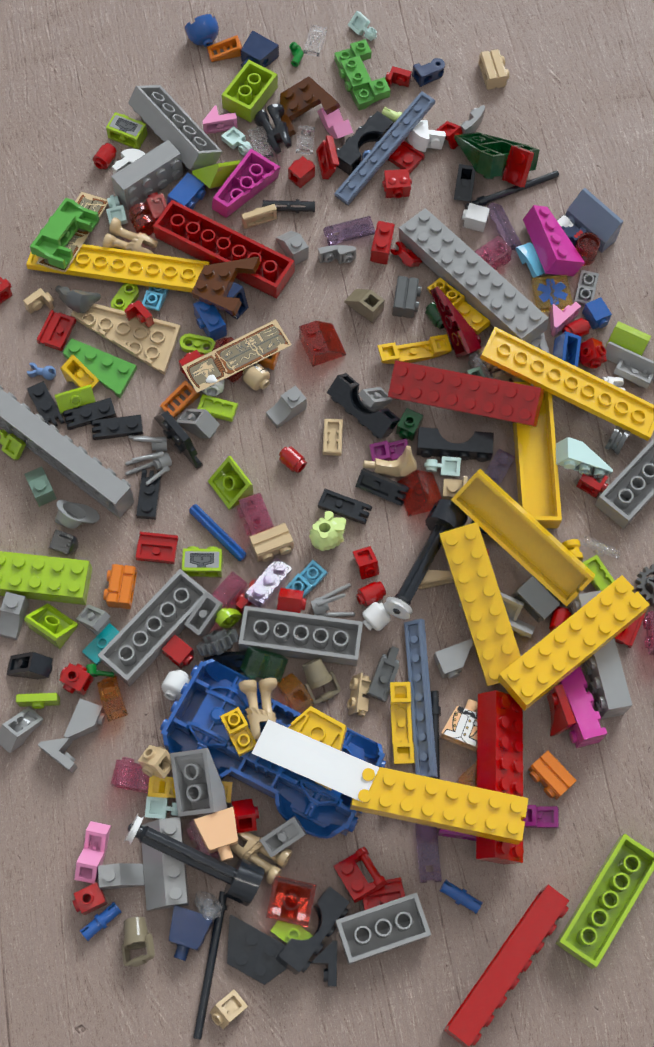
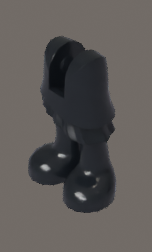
[254,104,292,154]

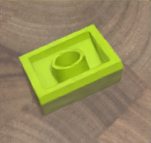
[192,160,240,188]
[605,321,651,356]
[208,456,253,510]
[24,603,79,649]

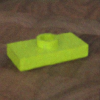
[55,385,96,414]
[197,394,238,422]
[582,555,615,591]
[16,693,60,709]
[270,913,313,943]

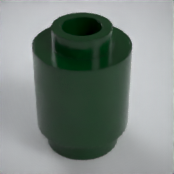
[425,302,445,329]

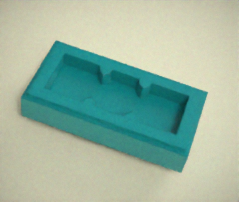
[82,623,119,665]

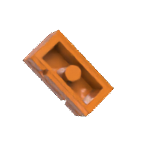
[103,564,137,609]
[528,750,577,800]

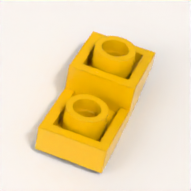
[220,707,257,757]

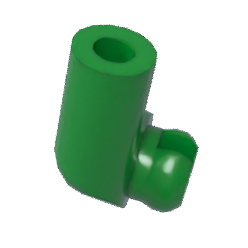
[289,42,304,67]

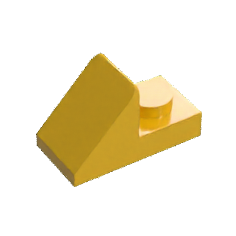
[60,355,99,388]

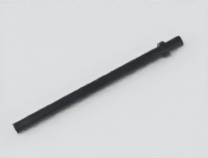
[193,891,228,1040]

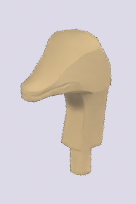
[363,446,417,477]

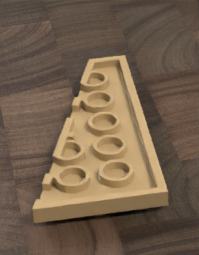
[71,304,181,375]

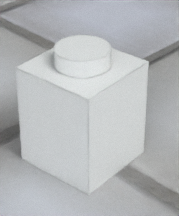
[462,203,490,232]

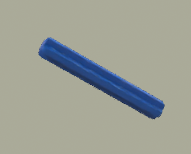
[189,504,247,561]

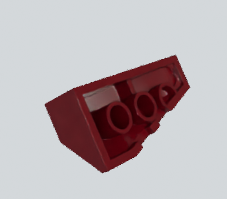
[430,287,481,358]

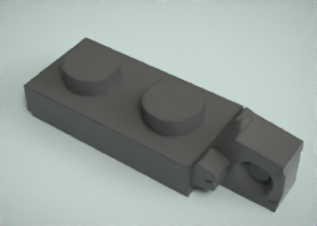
[366,646,400,702]

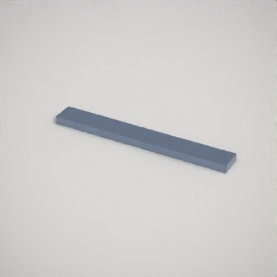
[334,91,435,205]
[404,619,438,778]

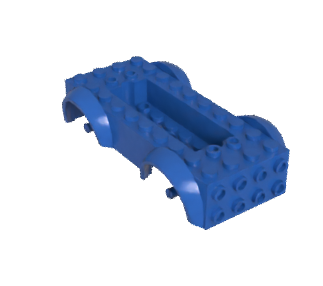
[160,659,386,839]

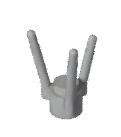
[125,435,167,465]
[125,451,172,485]
[311,583,355,617]

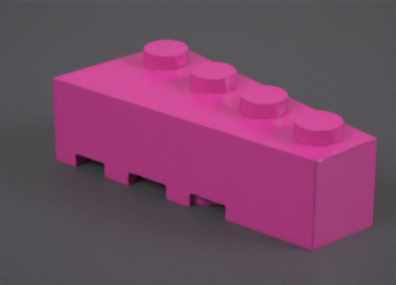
[212,149,280,218]
[523,205,585,276]
[556,666,608,748]

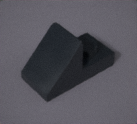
[454,164,476,202]
[311,941,337,987]

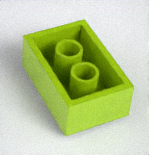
[221,60,278,122]

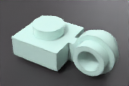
[348,11,378,41]
[221,126,252,156]
[106,195,128,225]
[424,456,461,477]
[145,796,178,819]

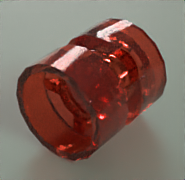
[128,203,156,236]
[575,232,600,266]

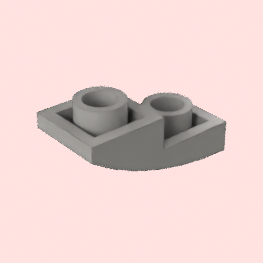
[461,105,485,134]
[318,245,356,264]
[574,270,599,304]

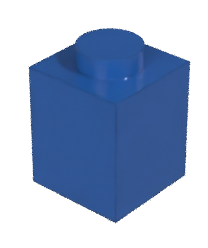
[582,297,612,330]

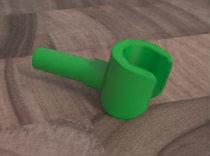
[86,664,114,678]

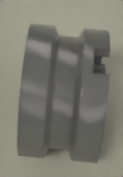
[605,426,630,455]

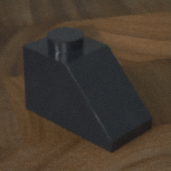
[6,652,53,680]

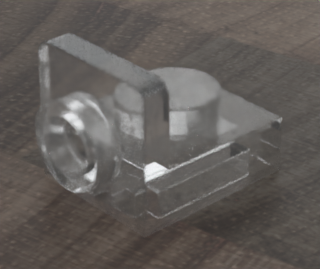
[296,126,315,154]

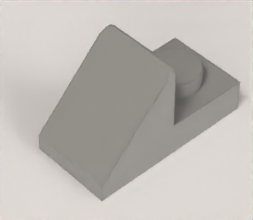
[358,387,393,411]
[76,604,111,636]
[38,738,77,773]
[260,816,307,857]

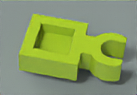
[0,429,26,460]

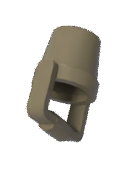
[302,658,340,704]
[122,917,155,967]

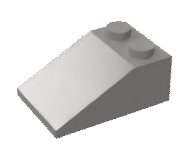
[170,748,227,817]

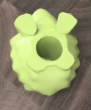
[309,511,346,551]

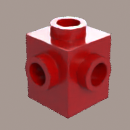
[579,338,607,369]
[59,663,94,696]

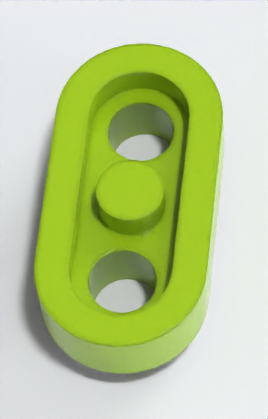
[111,283,139,311]
[179,333,216,355]
[215,608,242,628]

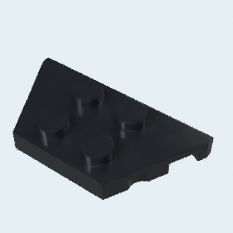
[154,410,203,469]
[227,915,287,985]

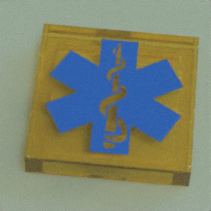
[531,275,573,312]

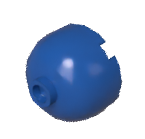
[185,14,219,47]

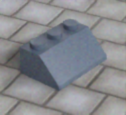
[565,188,623,253]

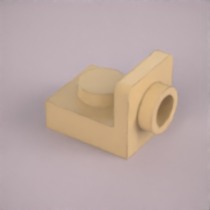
[23,288,54,314]
[442,476,468,499]
[210,990,248,1029]

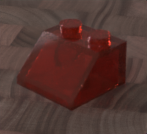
[299,321,346,367]

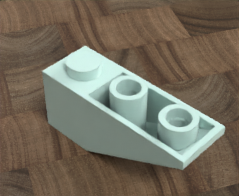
[556,437,613,479]

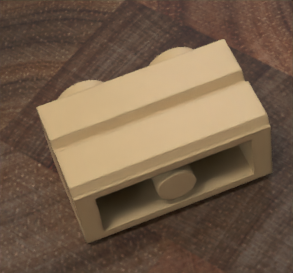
[478,49,509,90]
[249,523,294,562]

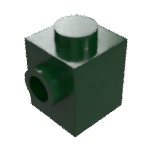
[396,408,424,441]

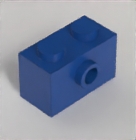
[167,173,206,210]
[193,301,227,341]
[553,331,581,367]

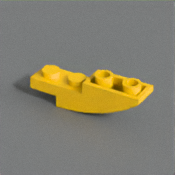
[427,278,490,335]

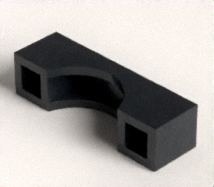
[336,111,394,175]
[326,373,400,439]
[416,427,494,462]
[275,886,350,975]

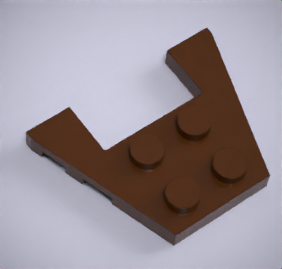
[280,76,341,137]
[191,257,261,316]

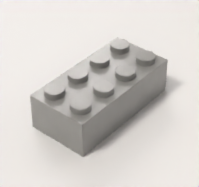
[111,140,183,210]

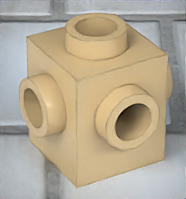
[138,745,172,779]

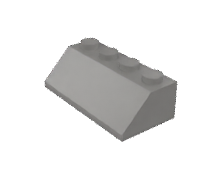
[141,817,189,911]
[335,893,431,965]

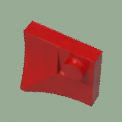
[547,684,576,737]

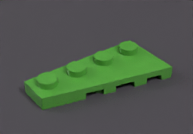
[63,338,137,398]

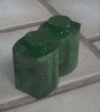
[240,646,288,682]

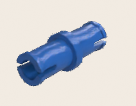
[439,879,483,914]
[79,902,122,941]

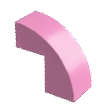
[317,108,353,139]
[74,821,111,884]

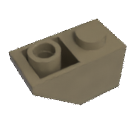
[344,289,385,323]

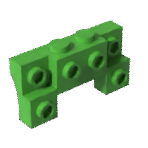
[334,39,391,111]
[30,198,99,269]

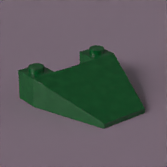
[454,132,540,179]

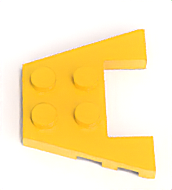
[288,706,347,791]

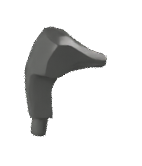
[55,285,101,313]

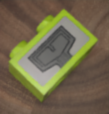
[106,112,148,150]
[182,546,223,577]

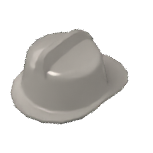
[55,500,100,529]

